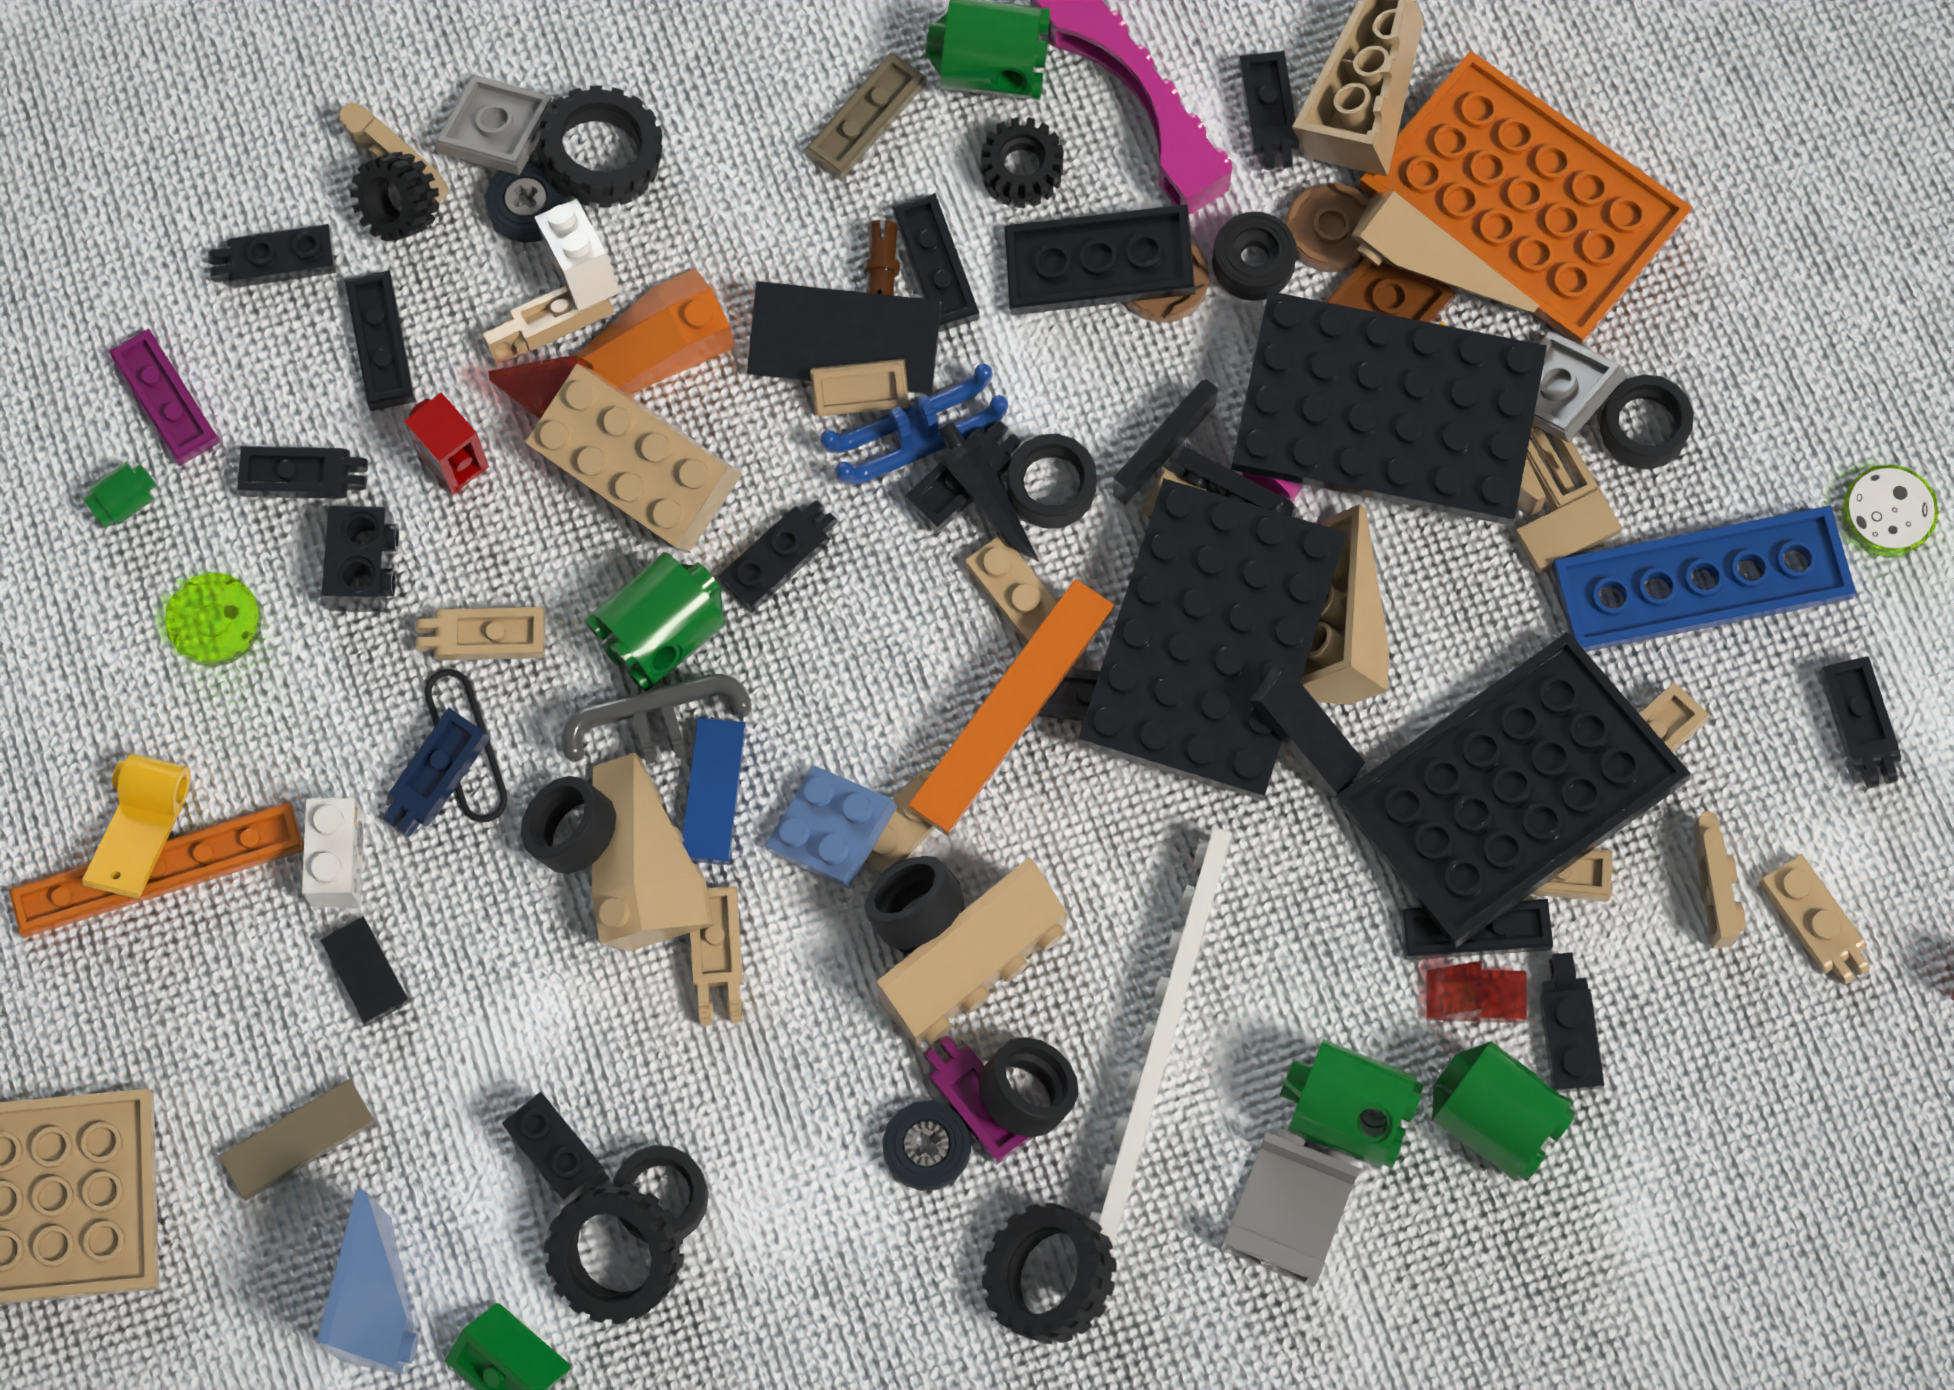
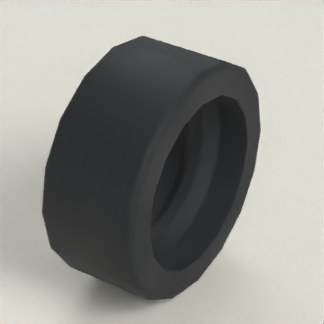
[1600,374,1694,470]
[1007,433,1097,529]
[520,776,616,874]
[864,856,964,949]
[978,1037,1079,1138]
[613,1145,709,1243]

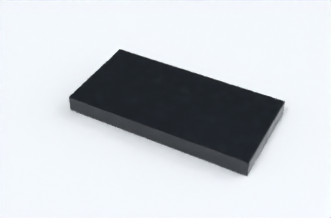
[1004,204,1196,316]
[747,281,943,394]

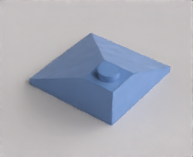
[317,1189,419,1375]

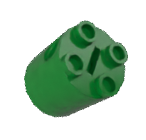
[925,0,1051,100]
[584,552,726,692]
[1279,1039,1424,1169]
[1432,1041,1576,1182]

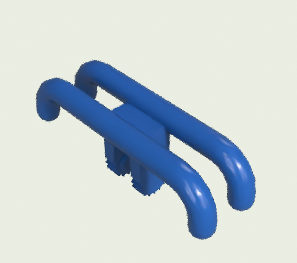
[820,363,1008,485]

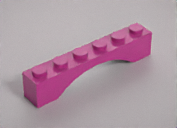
[1030,0,1233,215]

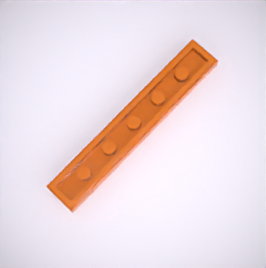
[908,578,1115,836]
[8,802,304,938]

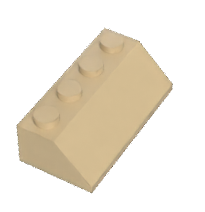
[876,857,1067,1048]

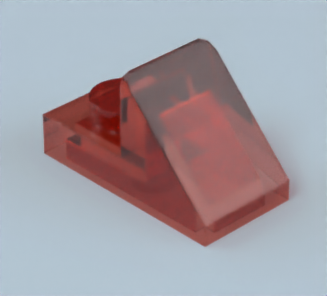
[1426,961,1527,1023]

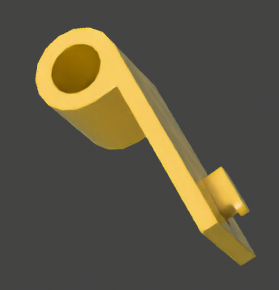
[82,753,191,899]

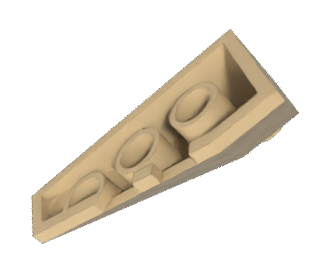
[1351,191,1539,313]
[1301,504,1389,705]
[592,753,713,952]

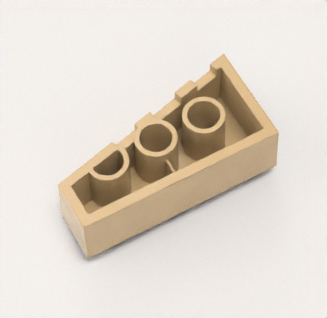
[1292,0,1424,176]

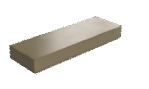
[805,52,927,181]
[219,1079,376,1201]

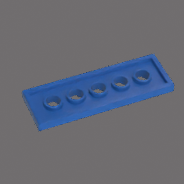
[1552,505,1856,652]

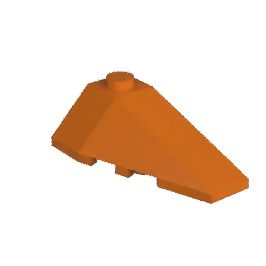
[545,268,734,399]

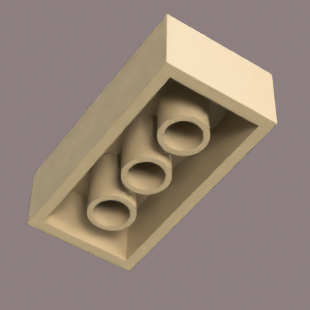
[525,364,743,552]

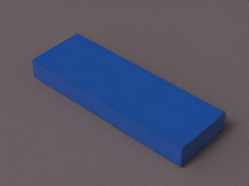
[682,718,746,865]

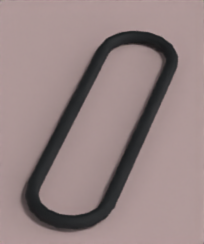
[424,669,508,823]

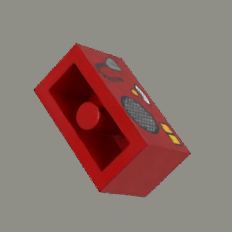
[404,392,489,495]

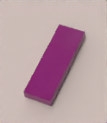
[108,328,221,466]

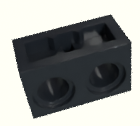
[321,506,399,612]
[502,1091,609,1205]

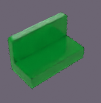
[444,1303,571,1390]

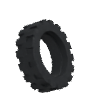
[538,85,663,208]
[544,1183,684,1324]
[982,1203,1117,1344]

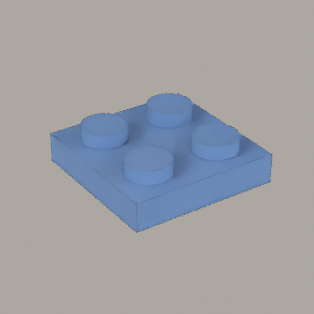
[765,765,897,889]

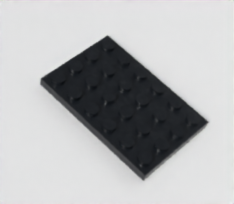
[1231,291,1547,526]
[1078,478,1347,801]
[1336,631,1691,948]

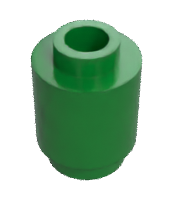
[83,461,157,528]

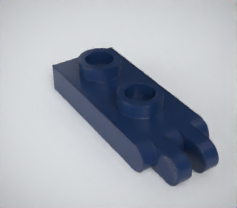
[383,707,491,837]

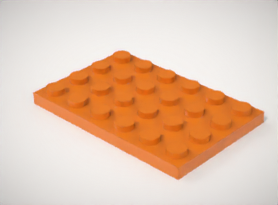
[1359,50,1693,346]

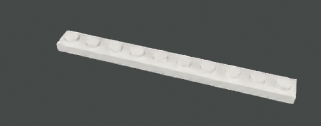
[1070,827,1232,1289]

